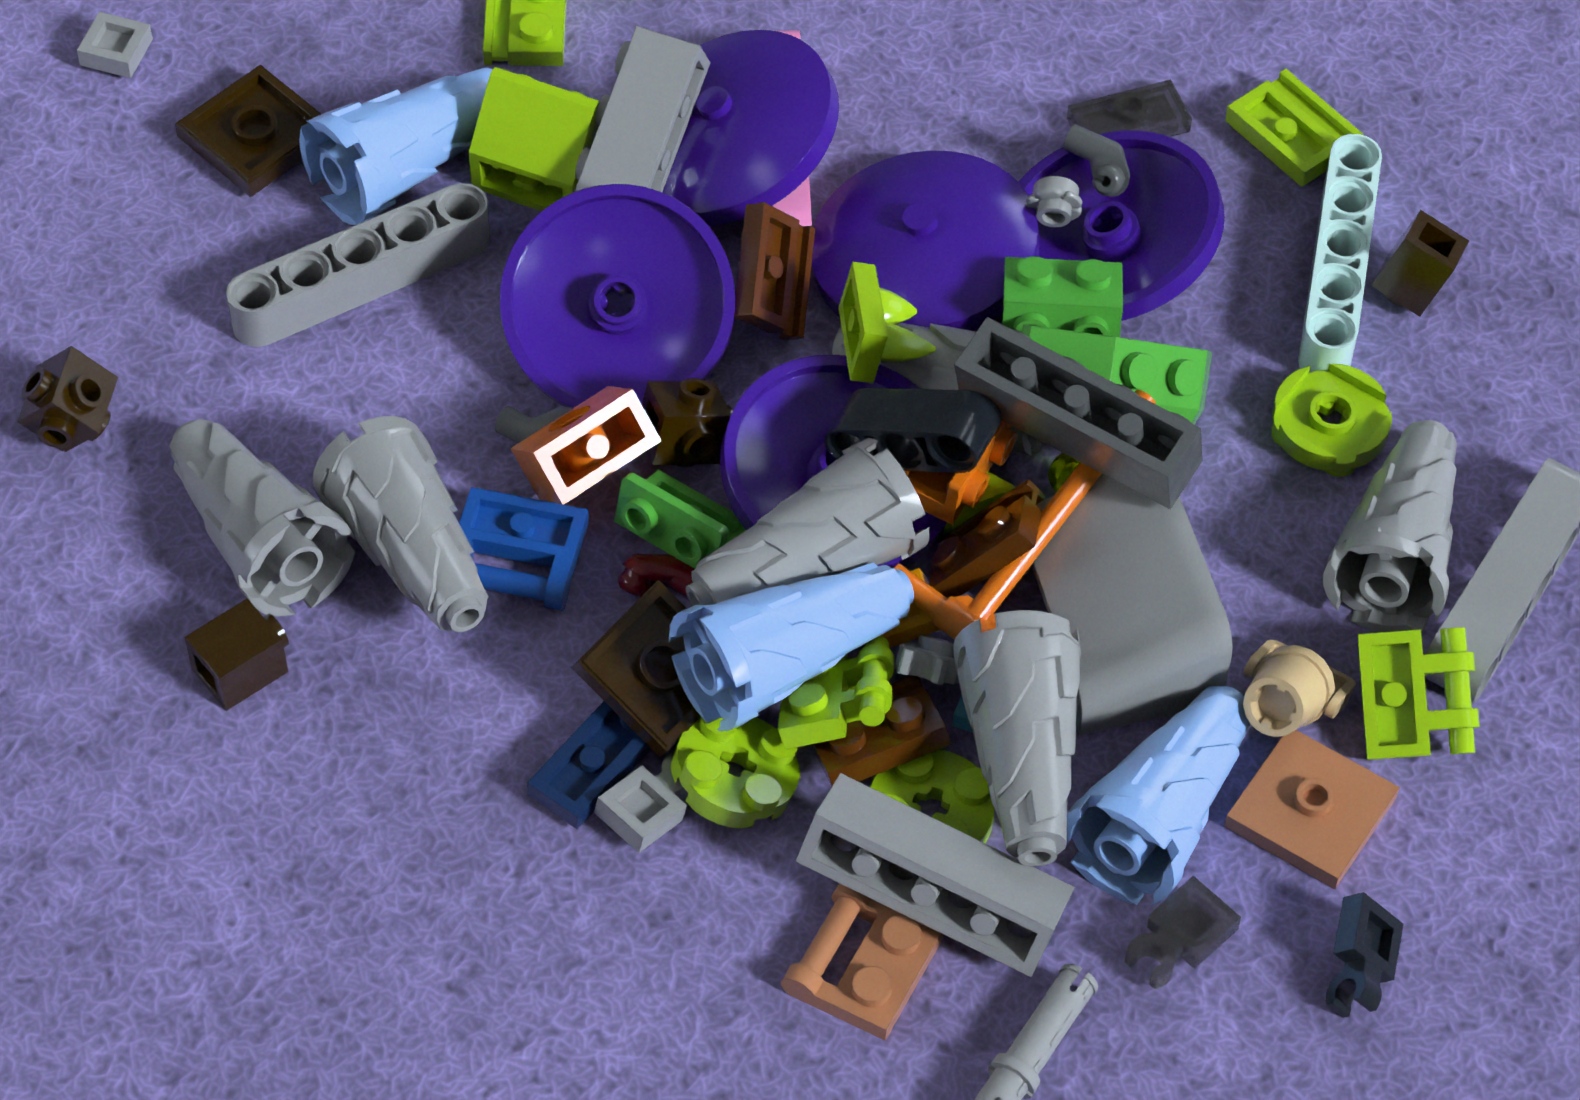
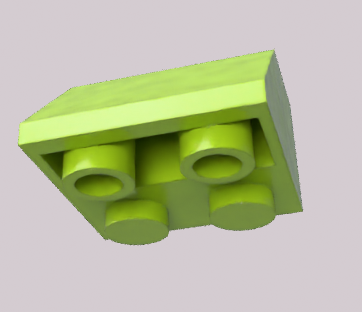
[469,67,599,211]

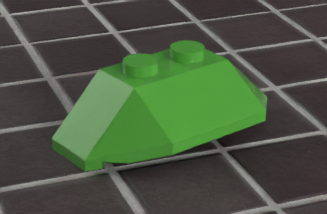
[1022,325,1212,425]

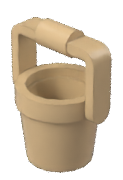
[1243,640,1356,737]

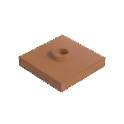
[1224,730,1400,889]

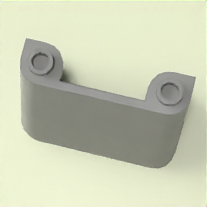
[1025,474,1233,736]

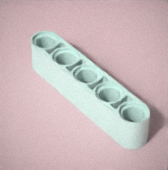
[1298,134,1382,373]

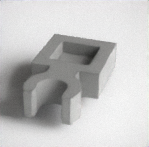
[894,634,959,685]
[594,752,688,853]

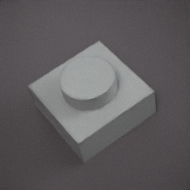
[77,11,153,78]

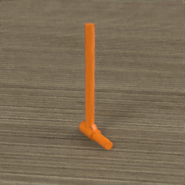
[894,389,1156,640]

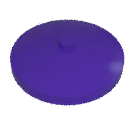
[662,30,839,226]
[1018,130,1225,321]
[812,151,1040,331]
[499,184,736,408]
[720,355,947,569]

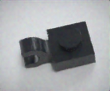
[1326,892,1404,1018]

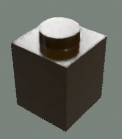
[1371,210,1469,317]
[184,599,289,711]

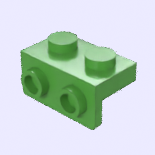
[1002,256,1123,337]
[614,469,746,569]

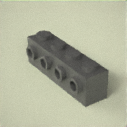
[954,317,1203,510]

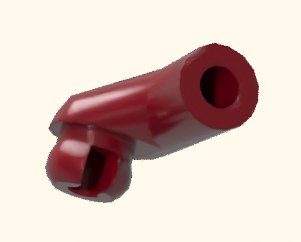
[618,554,694,597]

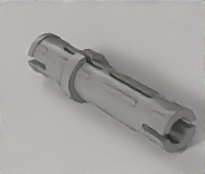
[974,964,1098,1100]

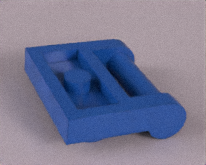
[459,487,589,611]

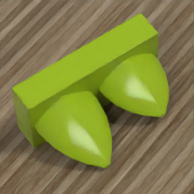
[838,261,936,383]

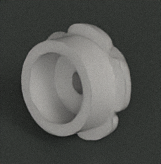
[1026,176,1082,227]

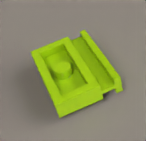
[483,0,567,66]
[1225,69,1363,187]

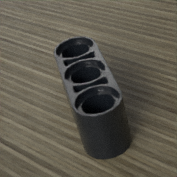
[824,388,1002,473]

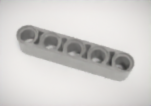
[226,183,491,347]
[1425,458,1580,703]

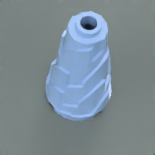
[299,67,493,225]
[669,562,914,731]
[1066,686,1251,905]

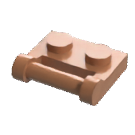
[781,883,944,1041]

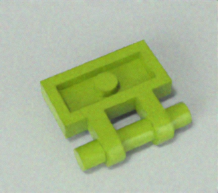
[1358,627,1480,760]
[778,636,895,750]

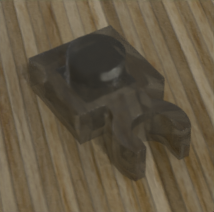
[1124,876,1241,989]

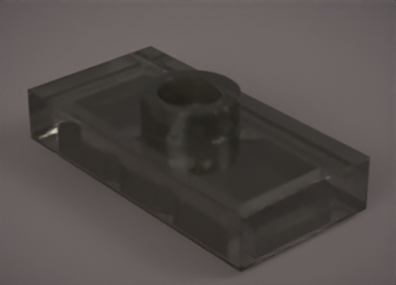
[1067,79,1192,137]

